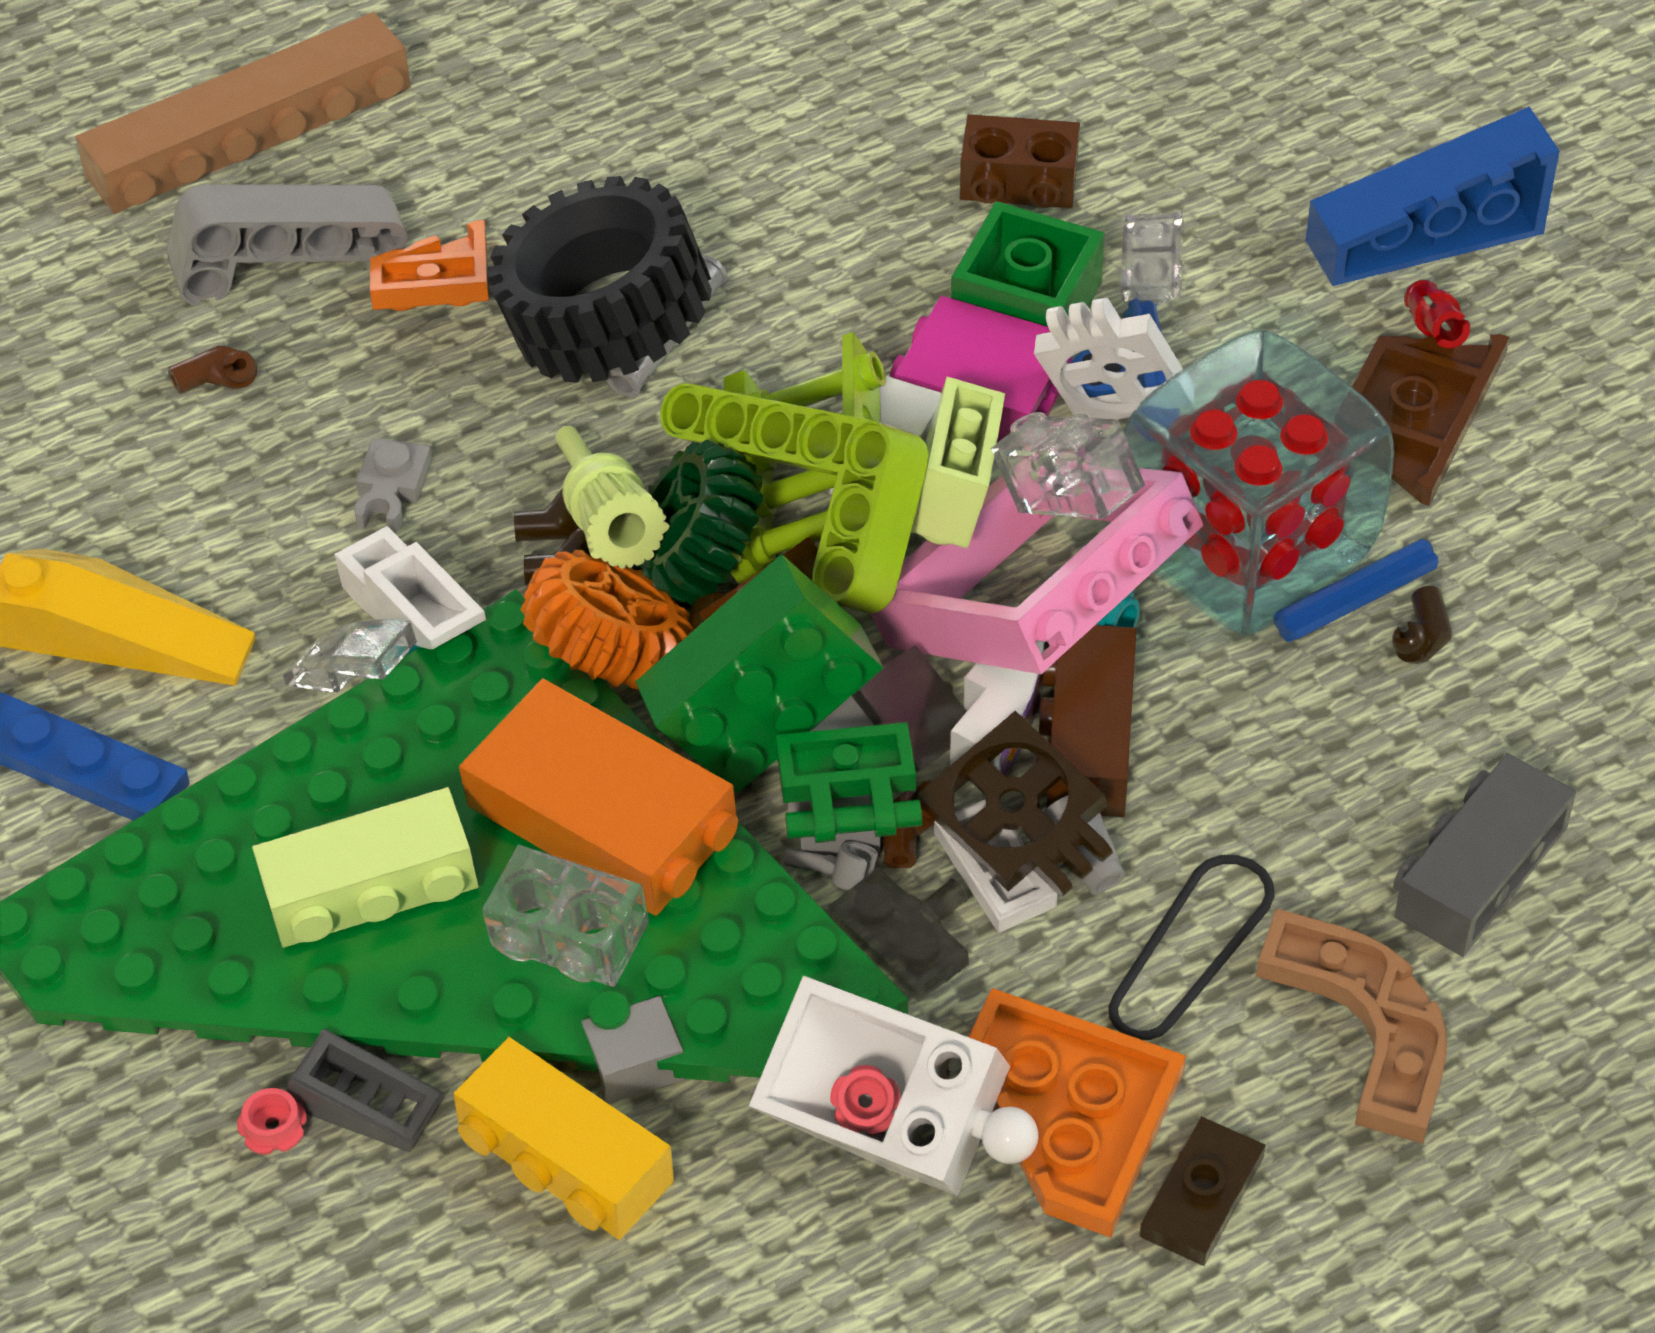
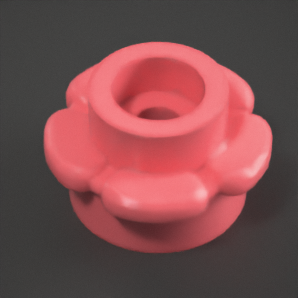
[830,1065,900,1135]
[237,1088,307,1155]

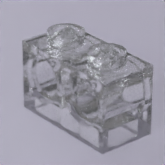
[482,844,649,987]

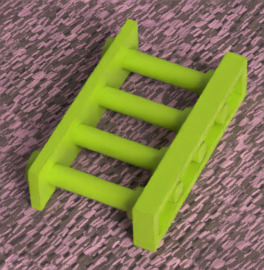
[723,331,886,584]

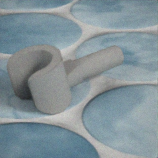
[783,841,878,890]

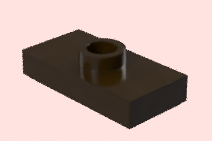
[1139,1116,1266,1266]

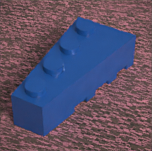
[1305,106,1560,286]

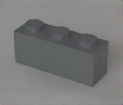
[1393,753,1576,957]

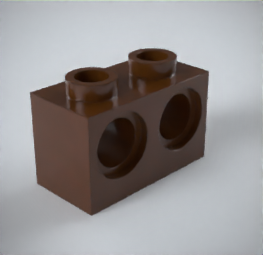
[960,114,1080,208]

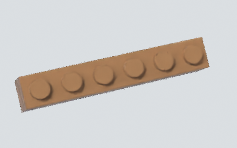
[75,12,411,214]

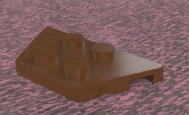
[1335,334,1510,506]

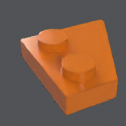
[370,220,489,311]

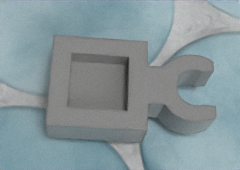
[354,438,432,533]

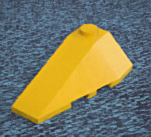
[0,548,256,686]

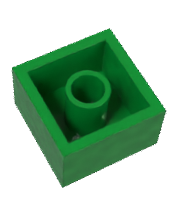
[951,201,1105,327]

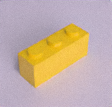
[453,1037,674,1240]

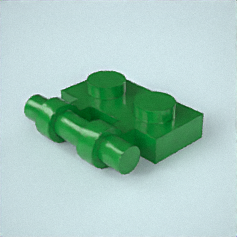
[776,722,922,843]

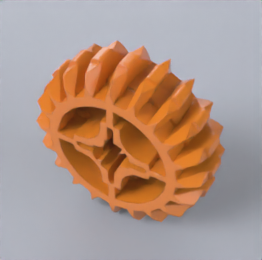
[520,550,693,690]

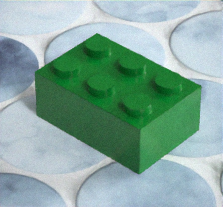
[635,554,884,793]

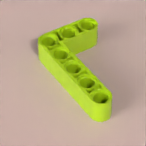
[660,383,929,613]

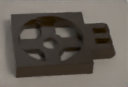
[917,711,1113,897]

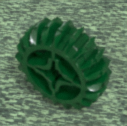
[631,439,764,607]

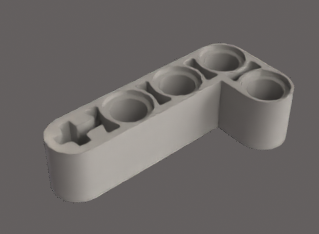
[167,185,407,306]

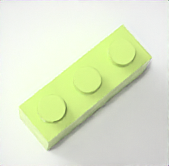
[911,376,1005,549]
[252,787,479,948]

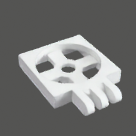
[1034,297,1194,424]

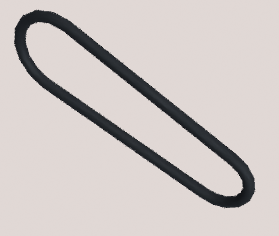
[1108,855,1275,1040]

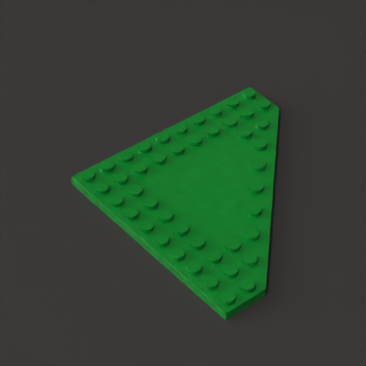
[0,589,909,1083]

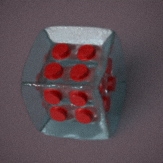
[1119,330,1394,635]

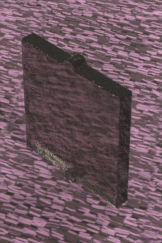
[852,645,967,773]

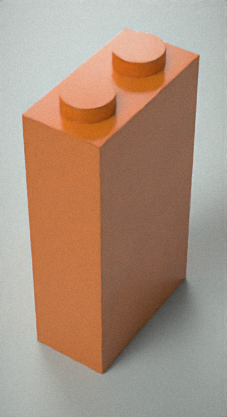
[459,678,738,916]

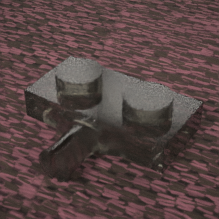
[828,867,969,1002]

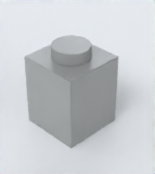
[581,996,685,1104]

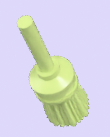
[555,426,670,569]

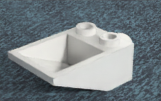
[749,976,1038,1196]

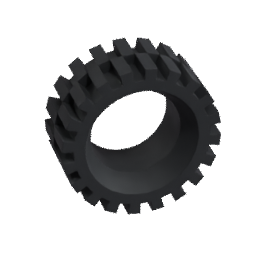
[487,176,712,383]

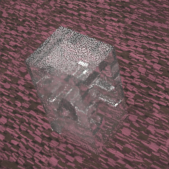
[991,412,1145,519]

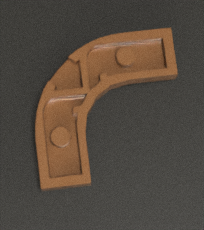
[1256,908,1447,1144]

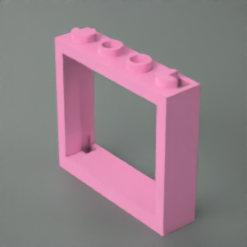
[871,455,1204,674]

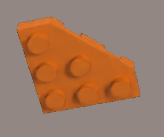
[968,988,1186,1238]

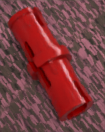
[1404,280,1470,348]

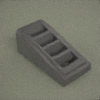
[286,1028,445,1152]

